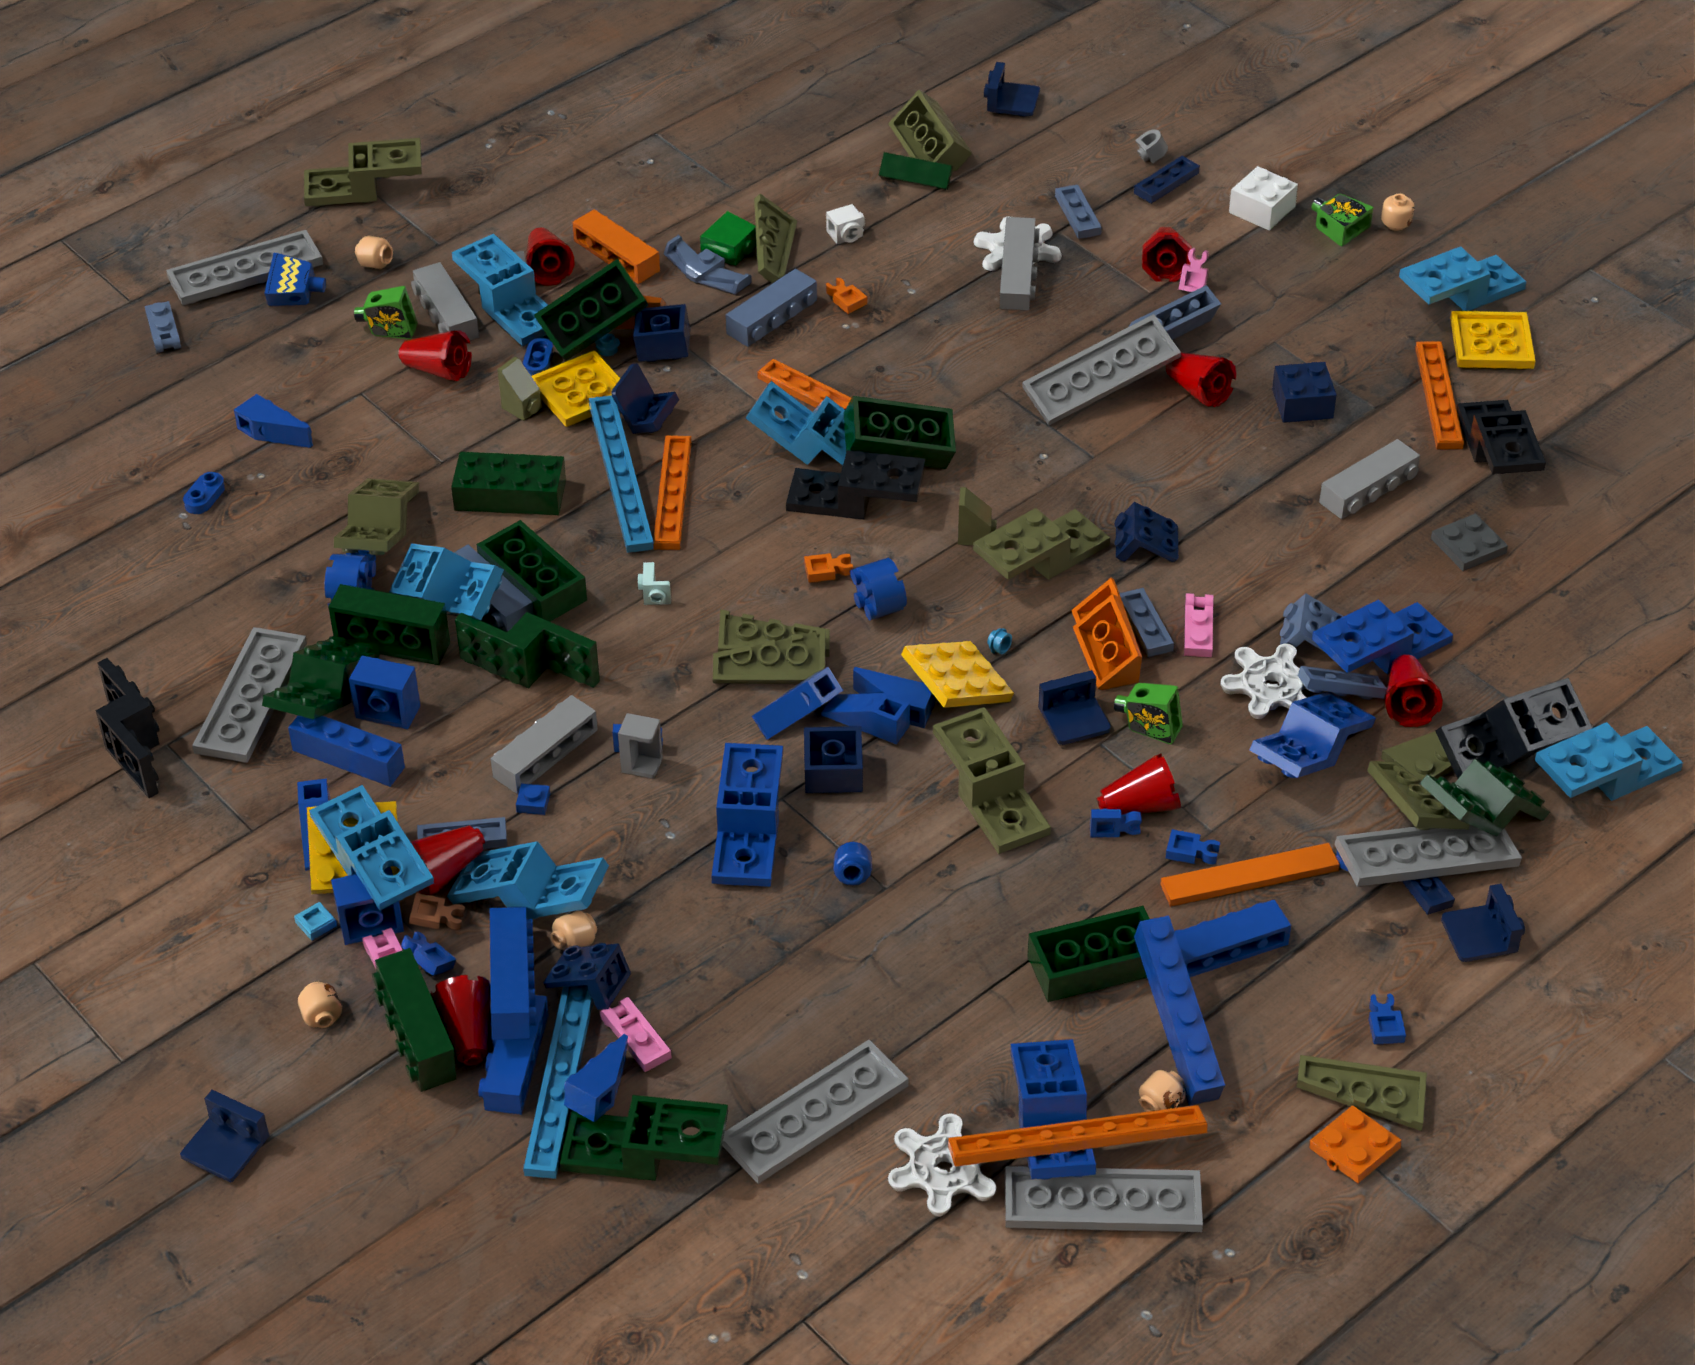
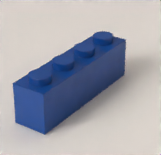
[288,716,405,787]
[1174,900,1291,977]
[478,995,549,1115]

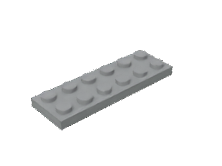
[166,230,323,306]
[1022,314,1181,426]
[192,627,307,763]
[1334,825,1522,887]
[722,1040,909,1184]
[1005,1166,1203,1232]

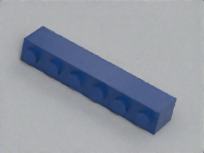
[490,907,536,1040]
[1134,915,1225,1106]

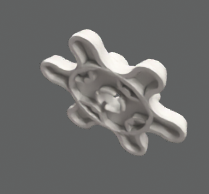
[974,216,1062,271]
[1221,644,1307,719]
[888,1113,996,1217]

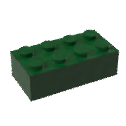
[534,259,648,362]
[844,396,956,469]
[451,452,566,515]
[476,520,587,622]
[328,584,451,665]
[1027,906,1150,1002]
[372,948,456,1092]

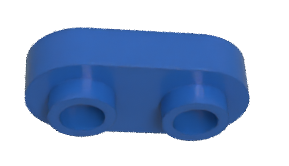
[523,338,554,376]
[183,472,225,514]

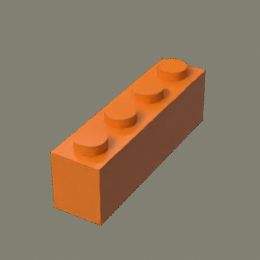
[572,209,660,284]

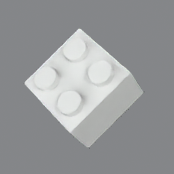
[1229,166,1298,231]

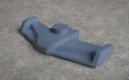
[664,235,752,295]

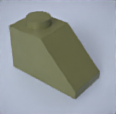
[497,356,542,421]
[958,487,997,545]

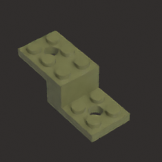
[304,138,422,206]
[334,478,419,555]
[973,508,1110,580]
[933,707,1051,854]

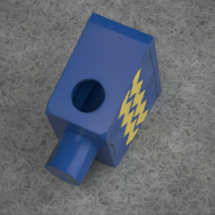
[264,253,326,306]

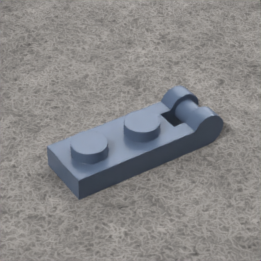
[144,301,181,353]

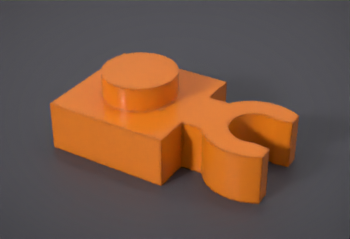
[826,278,867,314]
[804,553,853,583]

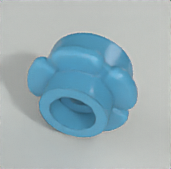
[595,333,620,356]
[987,628,1012,654]

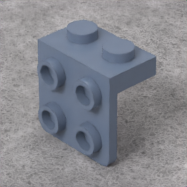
[1280,593,1347,651]

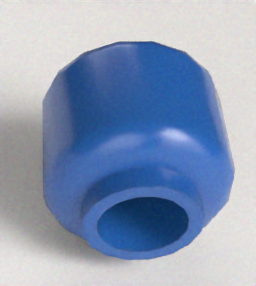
[833,842,872,886]

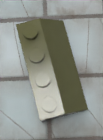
[888,90,972,172]

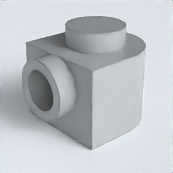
[1135,130,1168,163]

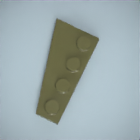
[718,609,830,657]
[1297,1055,1427,1131]

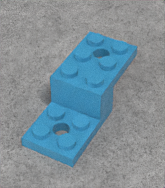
[452,234,548,346]
[1399,246,1526,311]
[745,381,846,465]
[389,543,504,620]
[1535,722,1683,801]
[309,785,434,910]
[447,841,609,919]

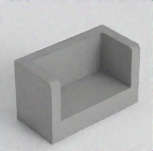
[618,713,663,779]

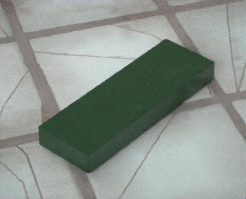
[879,152,953,190]

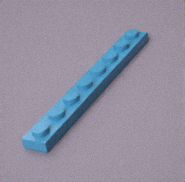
[589,395,653,553]
[523,985,593,1179]

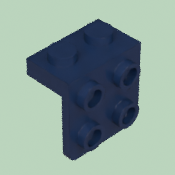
[984,62,1040,117]
[611,363,679,434]
[1114,502,1179,562]
[1038,670,1111,745]
[1441,884,1525,962]

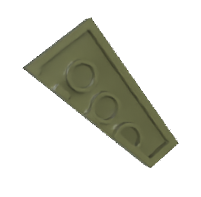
[754,193,797,283]
[713,628,826,684]
[1381,731,1477,785]
[1367,761,1470,830]

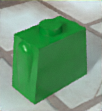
[700,211,757,266]

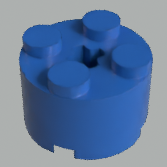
[325,554,376,606]
[850,558,907,621]

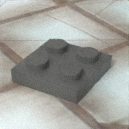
[1431,513,1508,571]

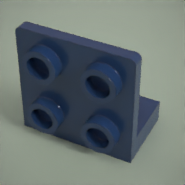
[543,943,631,1010]
[180,1090,270,1182]

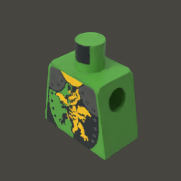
[1312,194,1373,247]
[354,286,418,339]
[1114,683,1183,745]

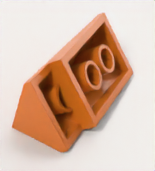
[1071,578,1142,690]

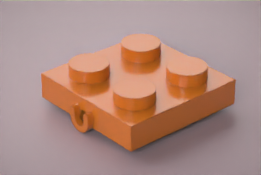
[1310,1105,1401,1184]

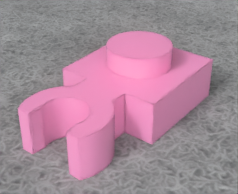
[1179,248,1209,292]

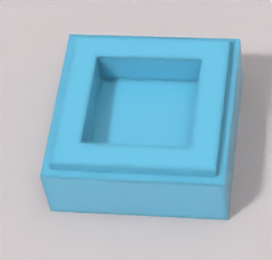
[294,902,337,941]

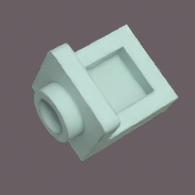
[638,562,671,605]

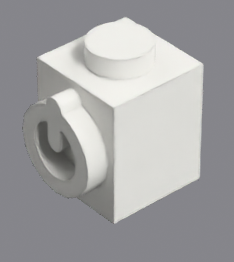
[826,204,865,244]

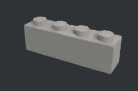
[1000,217,1040,310]
[411,262,479,340]
[1319,439,1420,519]
[490,695,598,794]

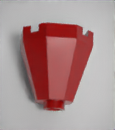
[1142,227,1192,282]

